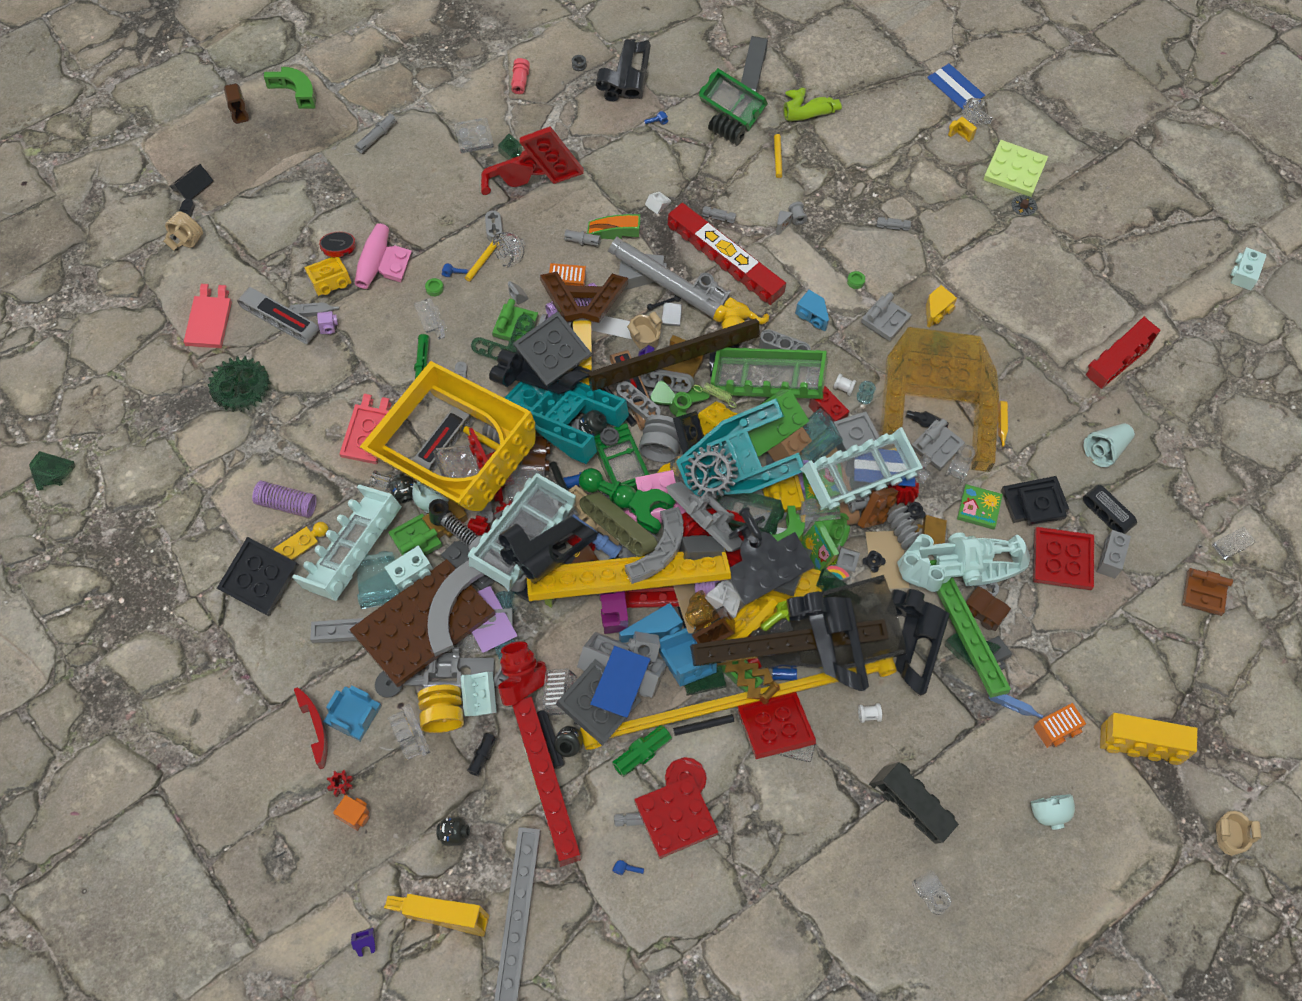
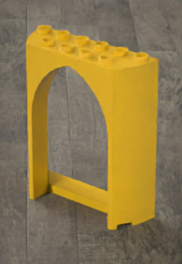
[360,361,535,511]

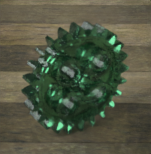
[208,356,270,412]

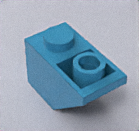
[795,290,829,332]

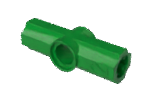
[612,725,672,777]

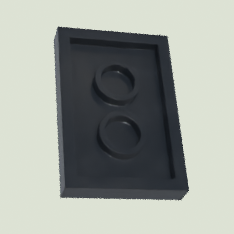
[1001,476,1069,523]

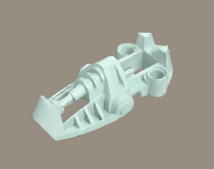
[897,533,1030,592]

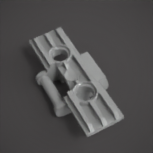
[666,482,743,552]
[403,647,494,691]

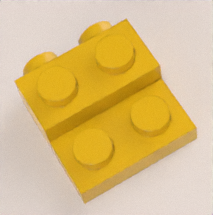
[304,257,351,296]

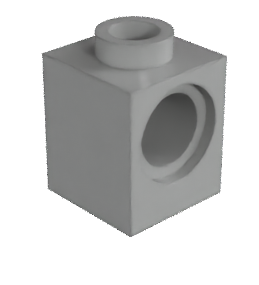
[628,631,660,662]

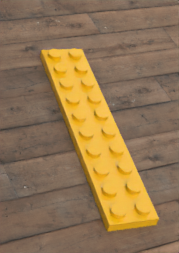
[527,548,731,601]

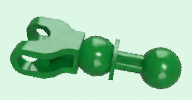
[579,468,676,534]

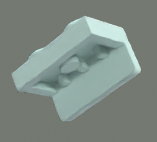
[461,672,497,717]

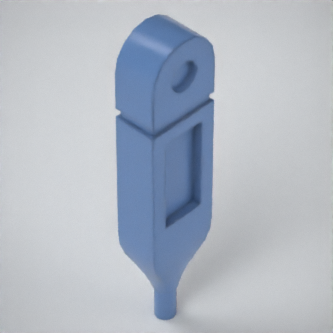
[988,694,1043,718]

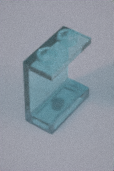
[801,408,843,463]
[356,551,400,609]

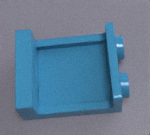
[659,627,717,687]

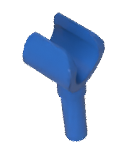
[644,111,669,125]
[442,263,467,277]
[612,860,644,875]

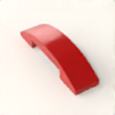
[294,687,328,770]

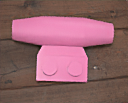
[355,224,412,289]
[624,470,686,524]

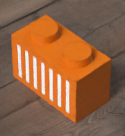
[549,263,586,286]
[1034,703,1086,748]

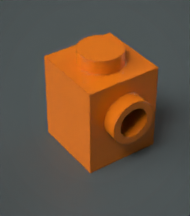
[333,795,370,831]

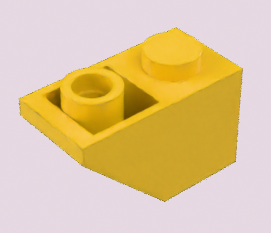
[926,285,957,328]

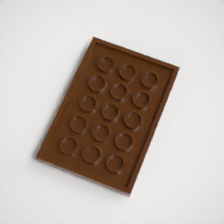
[349,559,496,688]

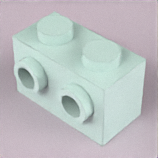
[1230,247,1266,291]
[385,546,433,592]

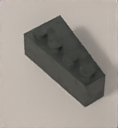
[869,762,959,844]

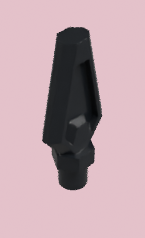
[905,410,949,428]

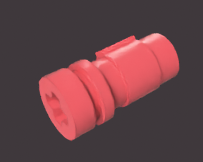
[511,58,530,94]

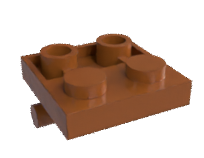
[857,487,899,528]
[1183,568,1233,616]

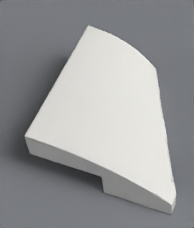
[705,579,741,618]

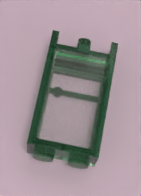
[710,493,785,535]

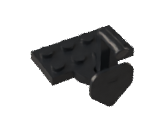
[729,507,815,606]

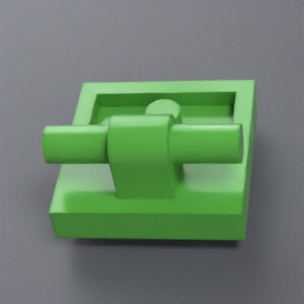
[492,298,539,342]
[388,513,442,556]

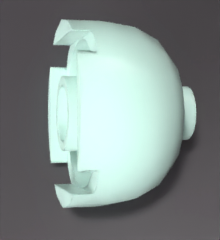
[412,481,450,513]
[1031,794,1075,830]

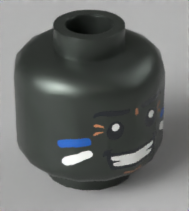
[579,410,607,437]
[389,473,414,503]
[554,726,583,757]
[436,817,470,846]

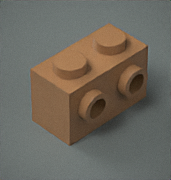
[767,427,813,462]

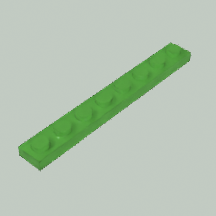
[930,560,1011,698]

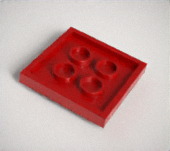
[1033,527,1094,590]
[737,692,816,759]
[634,776,718,859]

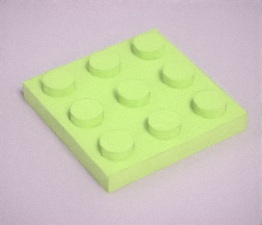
[983,140,1048,197]

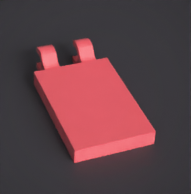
[184,284,232,348]
[339,394,391,464]

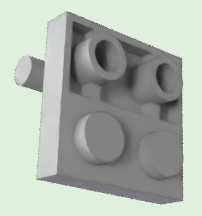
[861,292,912,341]
[912,418,965,471]

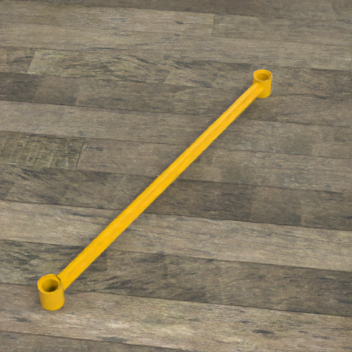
[580,651,897,750]

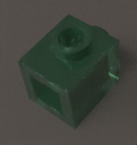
[498,134,523,160]

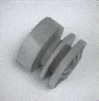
[639,415,680,463]

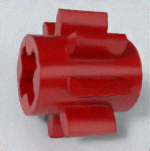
[467,515,491,536]
[327,770,353,797]

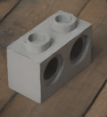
[1096,530,1131,579]

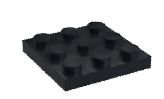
[217,537,299,616]

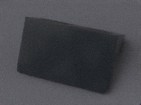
[170,164,213,199]

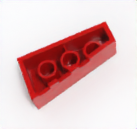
[1086,316,1161,389]

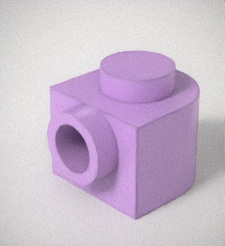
[317,311,338,334]

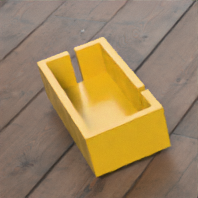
[1100,712,1197,765]

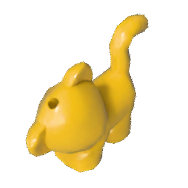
[713,297,770,329]

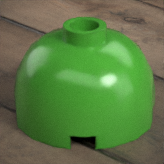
[814,511,850,550]

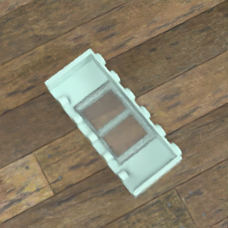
[292,485,402,601]

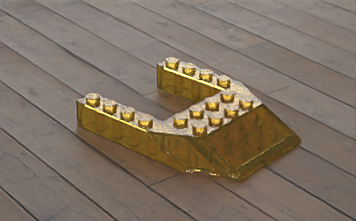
[879,327,999,472]

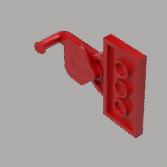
[481,126,584,195]

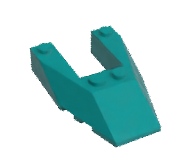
[505,380,629,464]
[676,398,804,496]

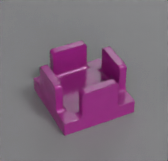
[599,591,628,634]

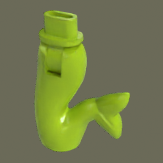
[783,88,842,121]

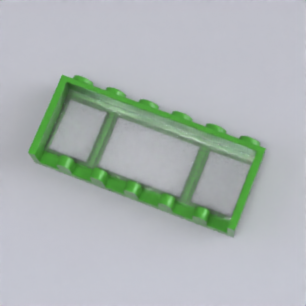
[711,347,828,399]

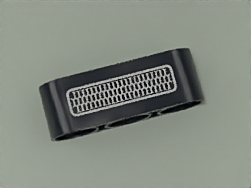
[1083,485,1137,534]

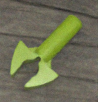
[761,601,790,631]

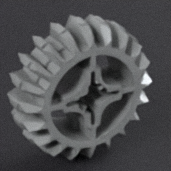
[685,445,738,498]

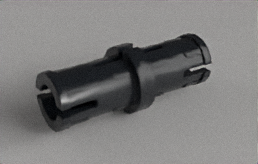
[467,733,497,777]

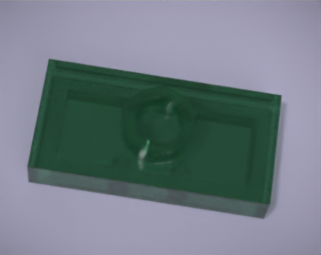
[684,666,726,696]

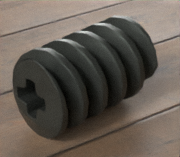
[708,112,745,146]

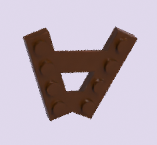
[540,272,628,323]

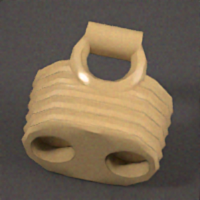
[163,211,203,251]
[627,311,663,350]
[1216,811,1262,856]

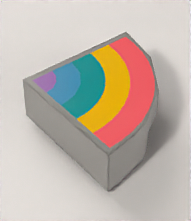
[825,565,851,586]

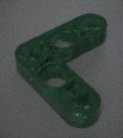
[471,314,535,361]

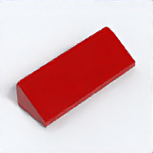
[624,585,679,608]

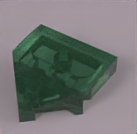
[29,451,75,491]

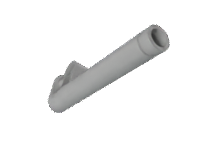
[608,237,731,318]

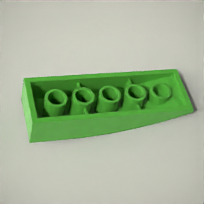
[748,389,809,457]

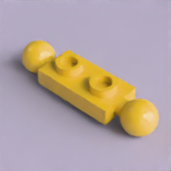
[273,522,329,560]

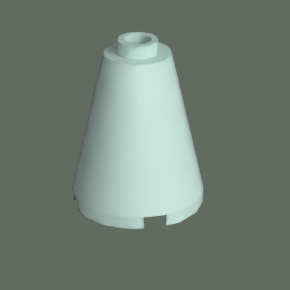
[1084,423,1135,467]

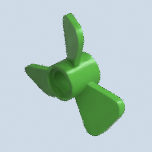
[650,381,710,417]

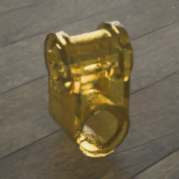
[685,590,715,628]

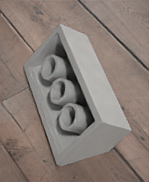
[577,632,667,698]

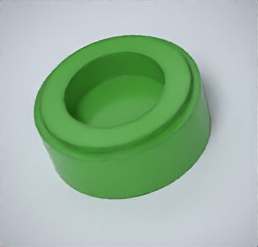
[847,271,865,289]
[425,278,444,297]

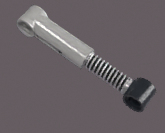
[429,499,527,592]

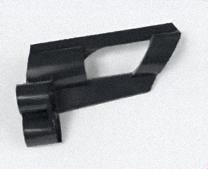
[596,39,651,102]
[489,349,592,394]
[498,516,598,584]
[887,589,950,696]
[786,591,869,691]

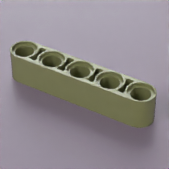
[580,492,657,557]

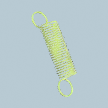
[693,382,736,408]

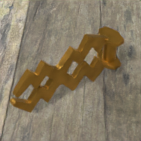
[717,660,780,704]

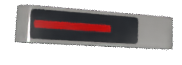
[237,287,319,344]
[413,406,475,472]

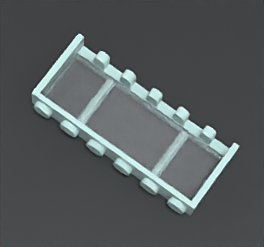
[800,427,923,510]
[468,473,576,591]

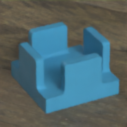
[323,685,381,742]

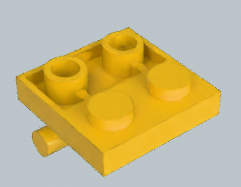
[762,474,806,513]

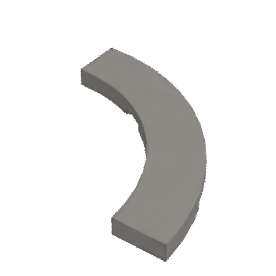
[625,507,683,584]
[428,560,485,656]

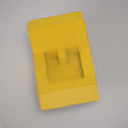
[948,117,977,142]

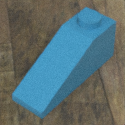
[619,603,683,643]

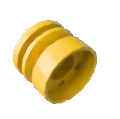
[417,685,464,733]

